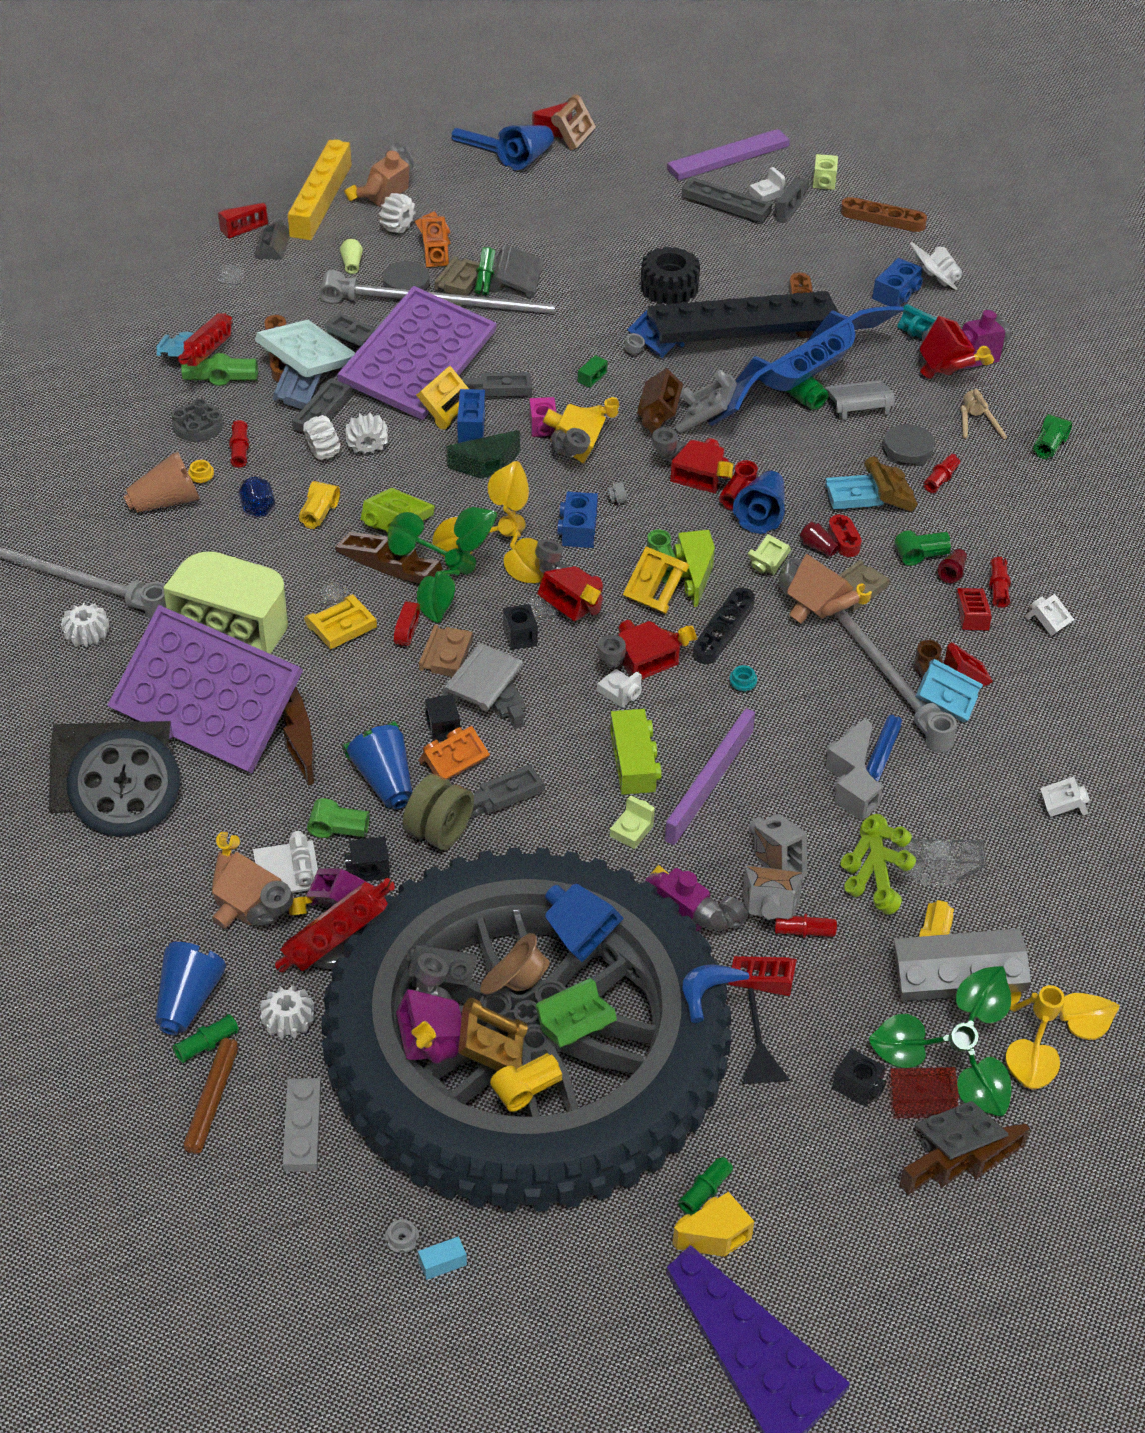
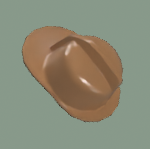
[480,933,550,995]

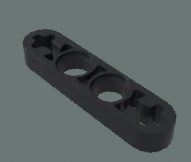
[693,588,755,665]

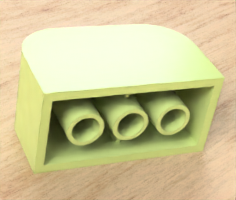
[163,552,288,654]

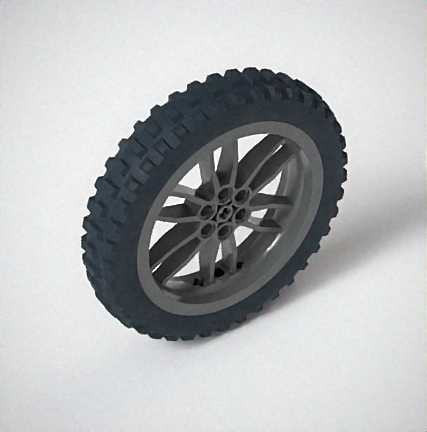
[321,848,732,1212]

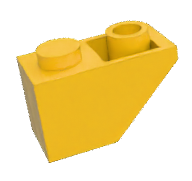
[672,1192,754,1257]

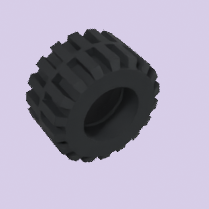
[640,247,700,304]

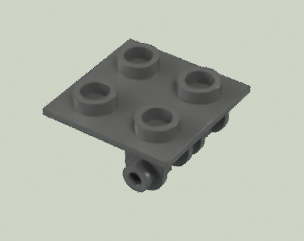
[915,1101,1008,1159]

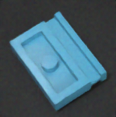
[156,332,194,356]
[825,475,884,509]
[915,659,983,722]

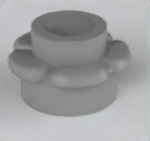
[608,481,628,506]
[385,1219,419,1253]

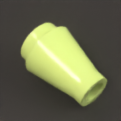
[340,239,363,274]

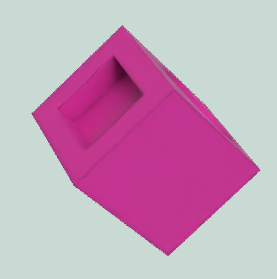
[529,397,556,437]

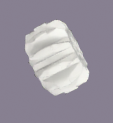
[379,193,416,233]
[345,412,388,455]
[303,415,340,460]
[61,602,110,648]
[260,985,315,1040]

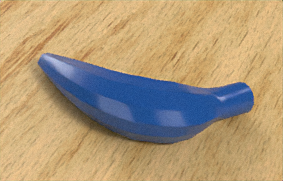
[683,964,749,1023]

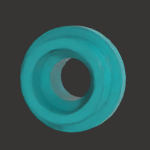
[729,665,757,691]

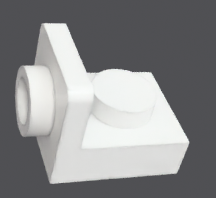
[749,167,785,202]
[1025,594,1074,636]
[597,669,642,708]
[1041,777,1090,817]

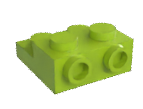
[360,488,435,533]

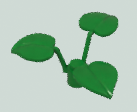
[388,507,498,623]
[869,966,1012,1116]

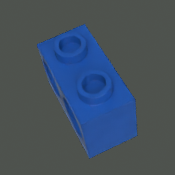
[872,258,923,306]
[457,389,485,446]
[557,492,598,548]

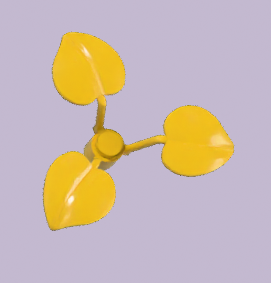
[432,461,543,583]
[1005,985,1120,1089]

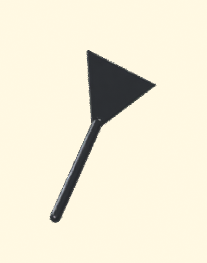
[742,988,790,1084]

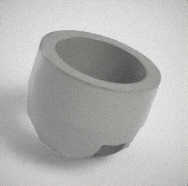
[624,333,645,355]

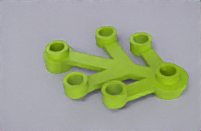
[841,814,916,915]

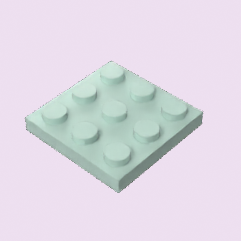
[255,320,355,377]

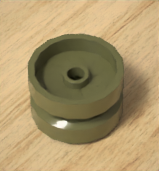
[403,774,474,850]

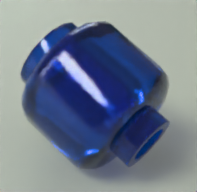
[238,476,275,517]

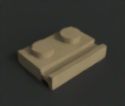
[435,256,479,296]
[839,560,890,612]

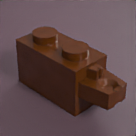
[637,368,683,434]

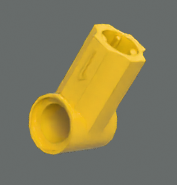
[299,481,340,529]
[919,900,954,937]
[490,1053,562,1112]

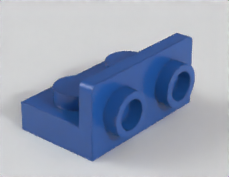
[627,310,685,358]

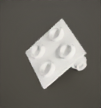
[910,242,962,290]
[253,831,318,893]

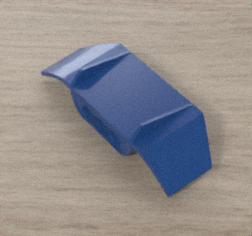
[708,306,904,426]

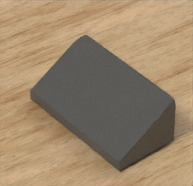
[254,220,289,260]

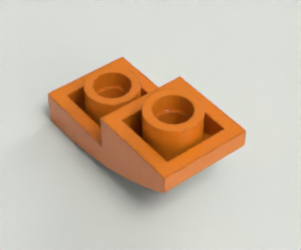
[421,216,449,267]

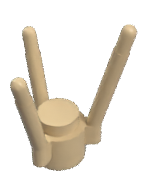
[960,389,1007,440]

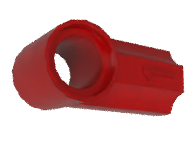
[719,460,758,511]

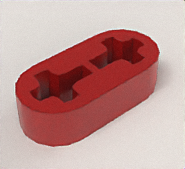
[828,514,862,557]
[394,601,420,646]

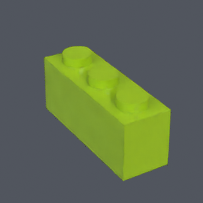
[610,709,661,795]

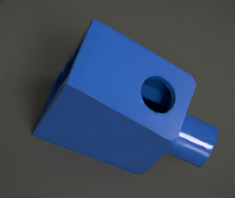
[545,884,624,962]

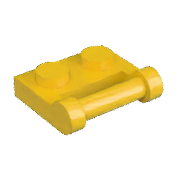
[416,366,469,430]
[623,547,690,614]
[304,594,377,649]

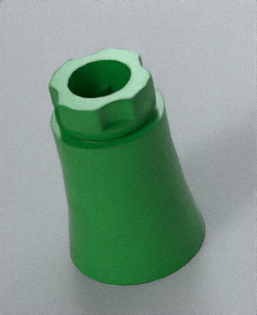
[785,376,829,410]

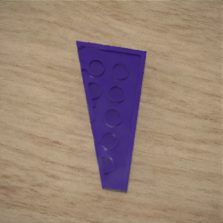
[666,1245,850,1433]

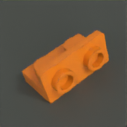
[419,726,490,780]

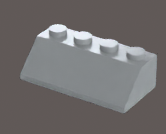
[894,928,1031,1001]

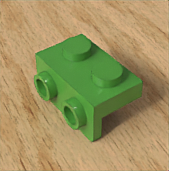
[536,978,617,1047]

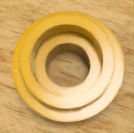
[188,460,214,483]

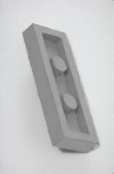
[283,1078,321,1172]

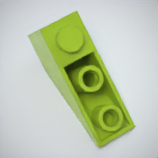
[673,530,715,607]

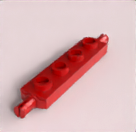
[178,313,233,366]
[275,878,395,973]

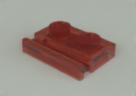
[889,1067,959,1118]

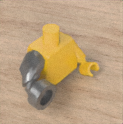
[542,397,619,464]

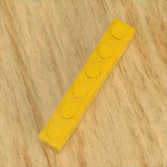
[288,139,352,240]

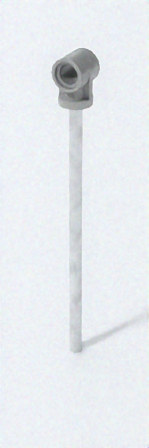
[319,270,555,314]
[0,547,166,619]
[834,610,957,752]

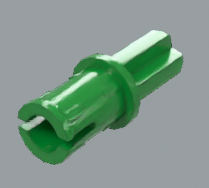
[474,247,495,295]
[678,1157,733,1216]

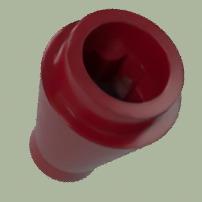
[800,521,840,558]
[938,549,967,583]

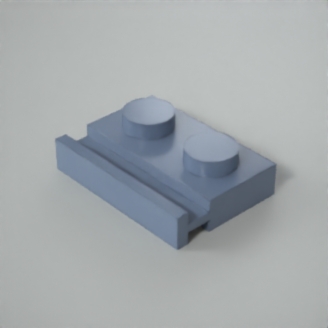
[273,364,321,409]

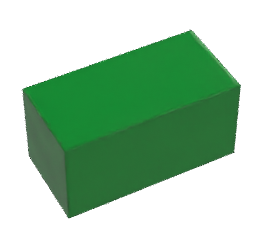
[577,355,608,388]

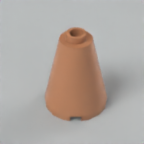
[123,452,200,513]

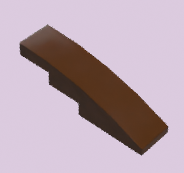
[335,531,443,583]
[283,686,314,786]
[899,1124,1030,1195]

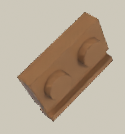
[419,625,473,677]

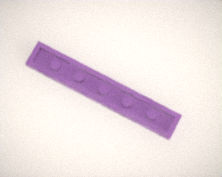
[667,129,790,180]
[665,708,755,845]

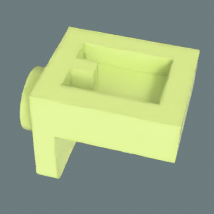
[610,796,655,849]

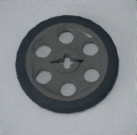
[67,729,180,837]

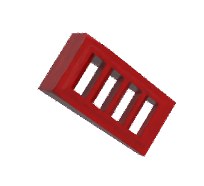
[218,203,268,239]
[956,588,992,630]
[728,956,797,996]

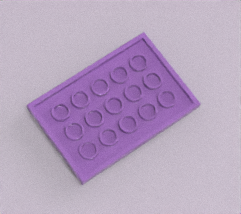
[338,286,497,420]
[107,605,303,773]

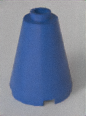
[496,125,554,170]
[733,471,785,534]
[347,725,412,809]
[155,942,227,1036]

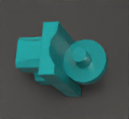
[897,304,937,339]

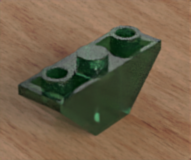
[446,430,520,479]

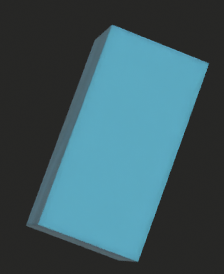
[418,1236,467,1280]

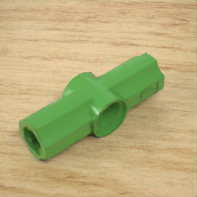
[181,353,258,386]

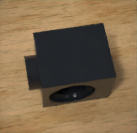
[503,604,538,650]
[425,694,460,742]
[344,836,390,881]
[832,1048,887,1107]

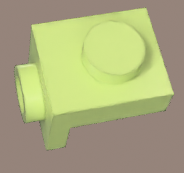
[748,534,791,575]

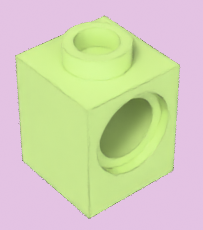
[813,154,838,190]

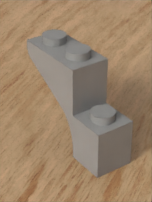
[826,719,883,821]

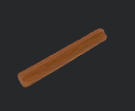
[183,1038,238,1154]

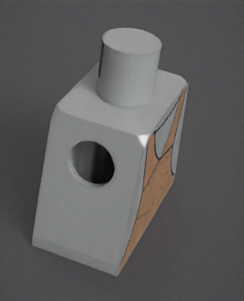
[749,814,807,878]
[742,865,803,919]

